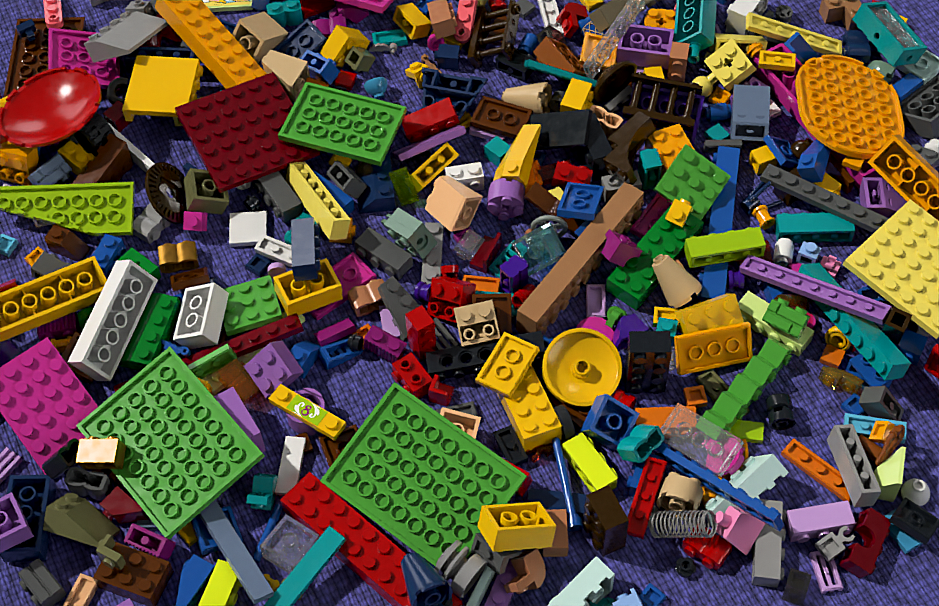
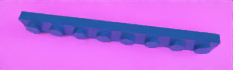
[652,442,784,531]

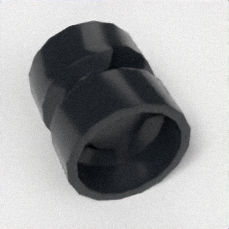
[765,393,796,431]

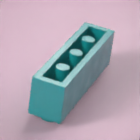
[774,212,855,243]

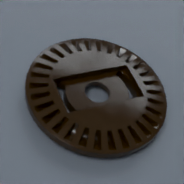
[145,162,192,224]

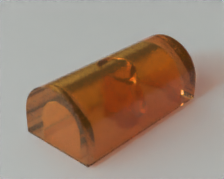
[774,294,810,311]

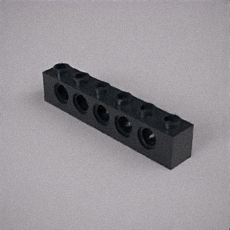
[426,331,546,382]

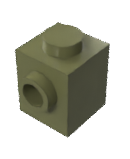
[344,46,376,72]

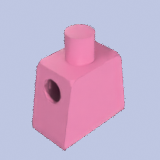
[714,506,765,555]

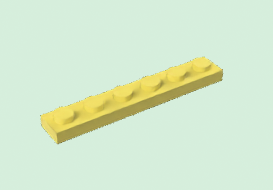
[746,12,842,55]

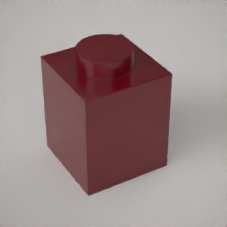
[103,101,134,132]

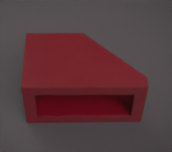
[100,486,149,524]

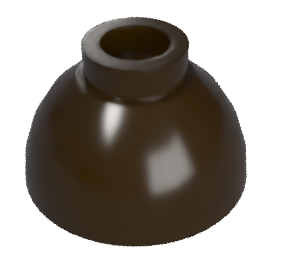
[790,138,813,159]

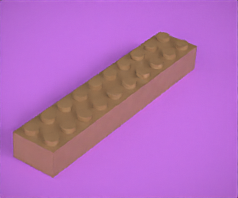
[516,181,644,335]

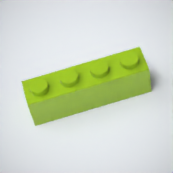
[684,227,766,268]

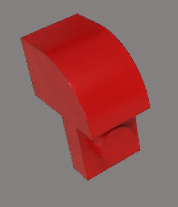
[556,2,588,38]

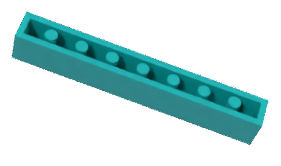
[798,263,911,380]

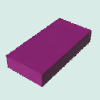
[314,318,357,347]

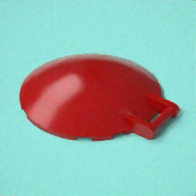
[0,67,102,148]

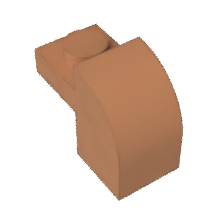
[503,548,546,594]

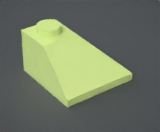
[874,446,906,502]

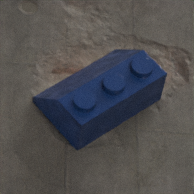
[355,154,396,214]

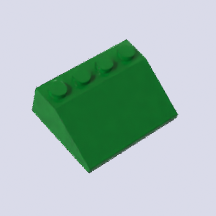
[118,293,181,371]

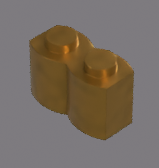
[158,240,199,273]

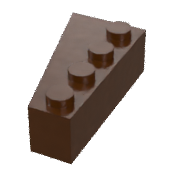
[72,133,134,184]

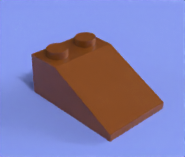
[533,36,594,79]

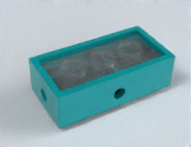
[852,1,928,66]

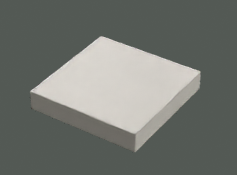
[229,211,267,247]

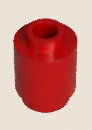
[512,284,536,309]

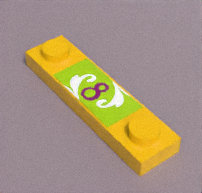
[268,384,347,441]

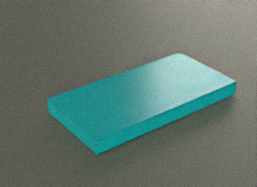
[524,59,597,87]

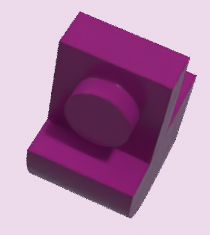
[328,1,369,24]

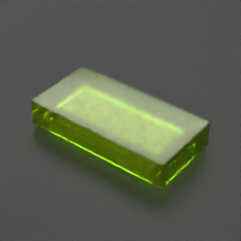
[389,167,419,206]

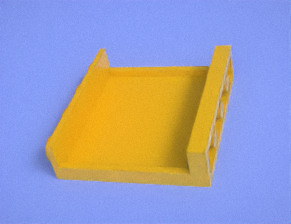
[122,55,203,121]

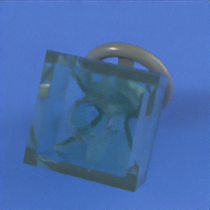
[511,215,568,276]

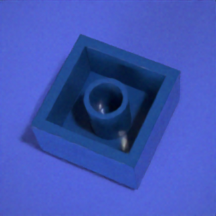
[580,394,640,451]

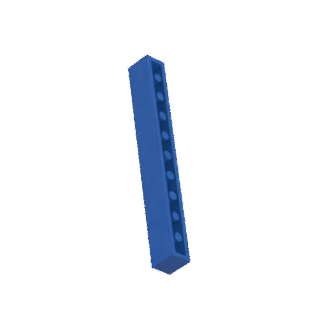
[696,146,740,303]

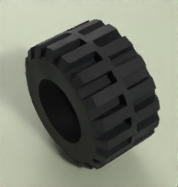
[73,112,116,157]

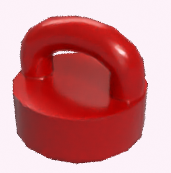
[440,265,459,279]

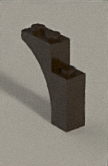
[603,111,656,185]
[882,306,912,345]

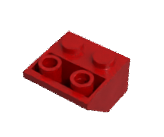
[427,276,476,323]

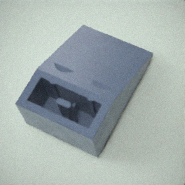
[730,84,770,141]

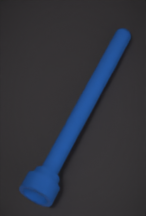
[552,437,584,531]

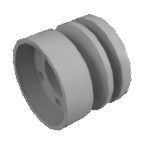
[434,540,488,598]

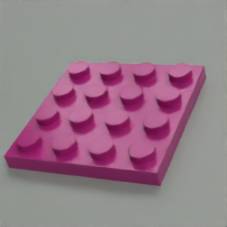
[48,28,120,91]

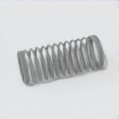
[649,510,717,538]

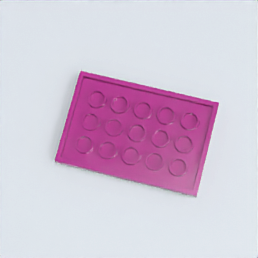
[0,337,98,475]

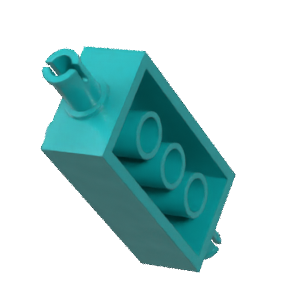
[673,0,717,63]

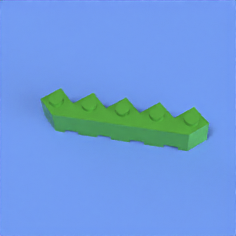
[696,337,792,441]

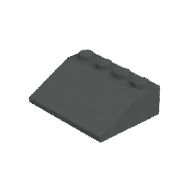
[900,75,939,139]

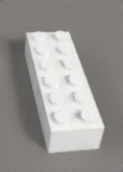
[68,260,158,381]

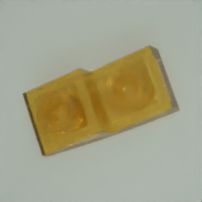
[818,366,864,394]

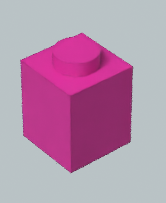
[183,211,208,231]

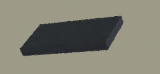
[529,109,593,150]

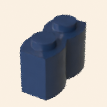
[841,30,871,64]

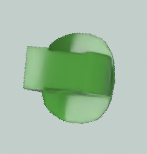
[605,306,627,328]

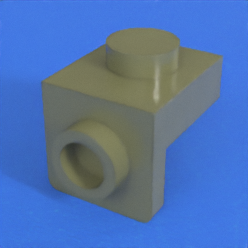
[96,534,126,570]

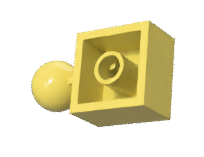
[692,38,757,98]

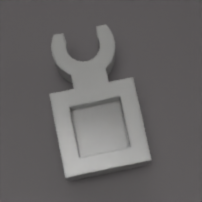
[815,526,855,563]

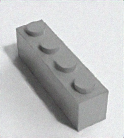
[827,424,882,507]
[752,499,786,588]

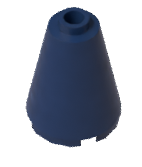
[401,553,453,606]

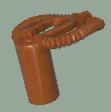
[859,425,905,466]

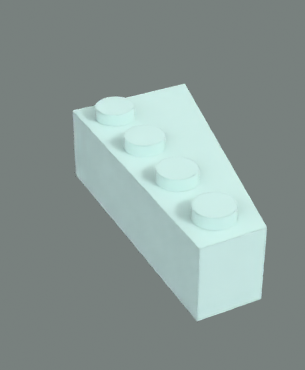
[703,454,789,526]
[547,556,615,606]

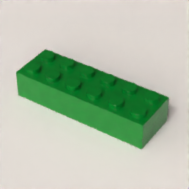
[606,204,704,311]

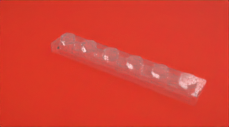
[583,0,645,79]

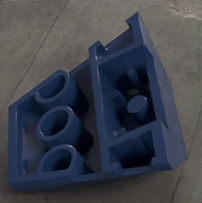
[422,67,488,120]

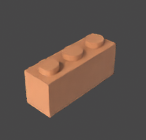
[427,0,458,39]

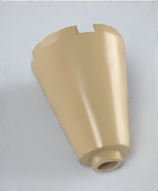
[501,82,552,114]
[652,254,702,308]

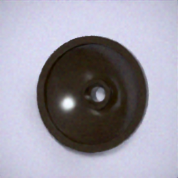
[594,60,637,103]

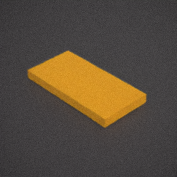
[674,322,753,375]

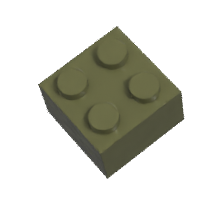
[183,168,229,215]

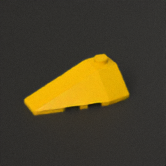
[493,124,541,188]

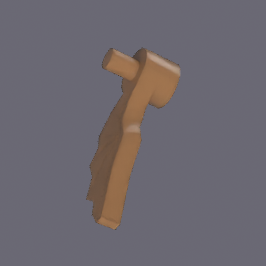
[421,54,442,73]

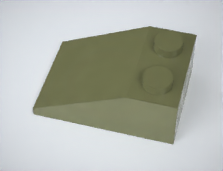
[43,493,120,547]

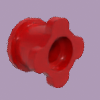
[488,0,507,12]

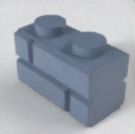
[28,153,72,185]

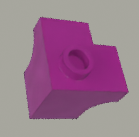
[601,229,643,267]

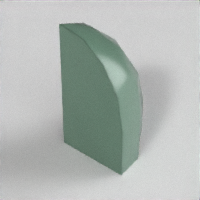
[868,60,896,83]

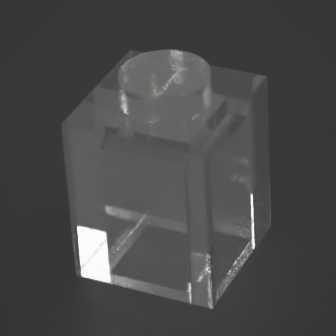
[453,229,485,260]

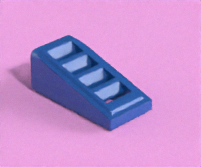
[318,338,363,370]

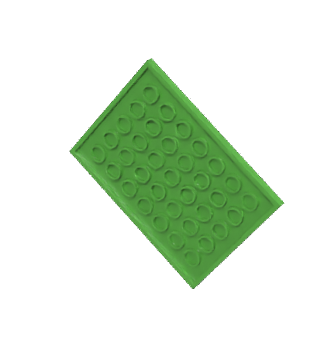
[76,346,265,539]
[320,382,527,566]

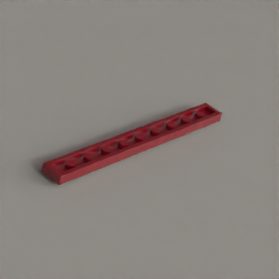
[113,313,304,392]

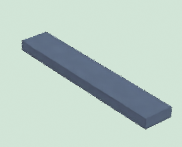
[198,500,274,604]

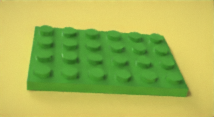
[278,82,407,166]

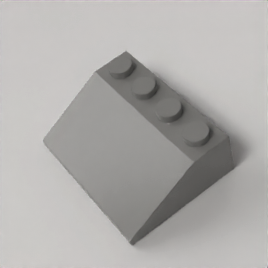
[84,11,169,63]

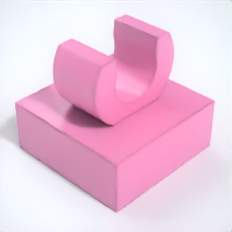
[820,255,842,279]

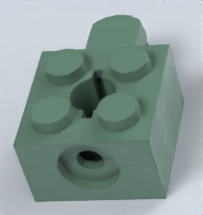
[381,207,437,259]

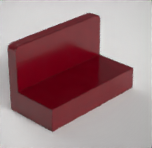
[469,232,502,274]

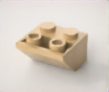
[454,300,500,347]

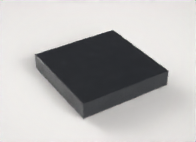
[889,497,939,545]

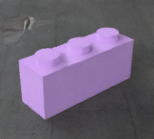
[785,501,855,543]

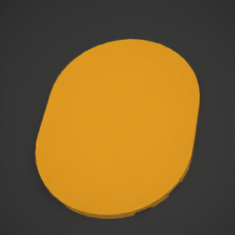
[795,55,905,159]

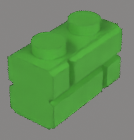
[762,297,810,338]

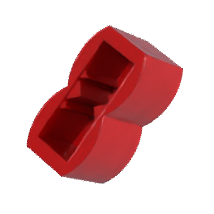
[682,523,733,571]

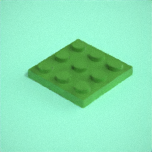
[654,144,731,220]
[223,275,283,336]

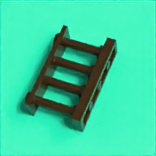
[467,0,521,69]
[622,72,703,132]

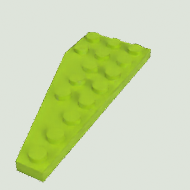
[0,182,135,236]

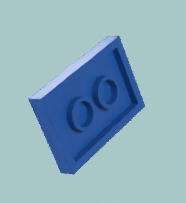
[557,182,604,221]

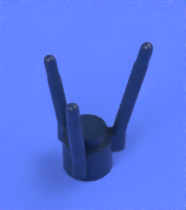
[740,181,782,214]

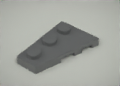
[377,276,419,341]

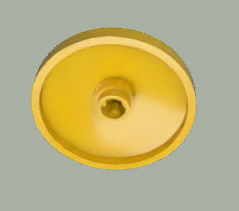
[542,328,622,408]

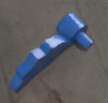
[162,339,191,357]

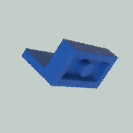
[784,32,818,64]

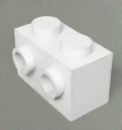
[445,162,484,191]

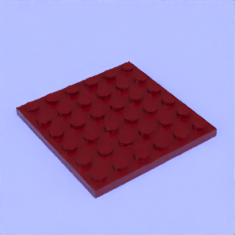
[175,72,320,193]

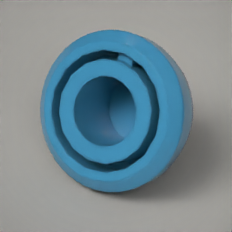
[364,77,388,99]

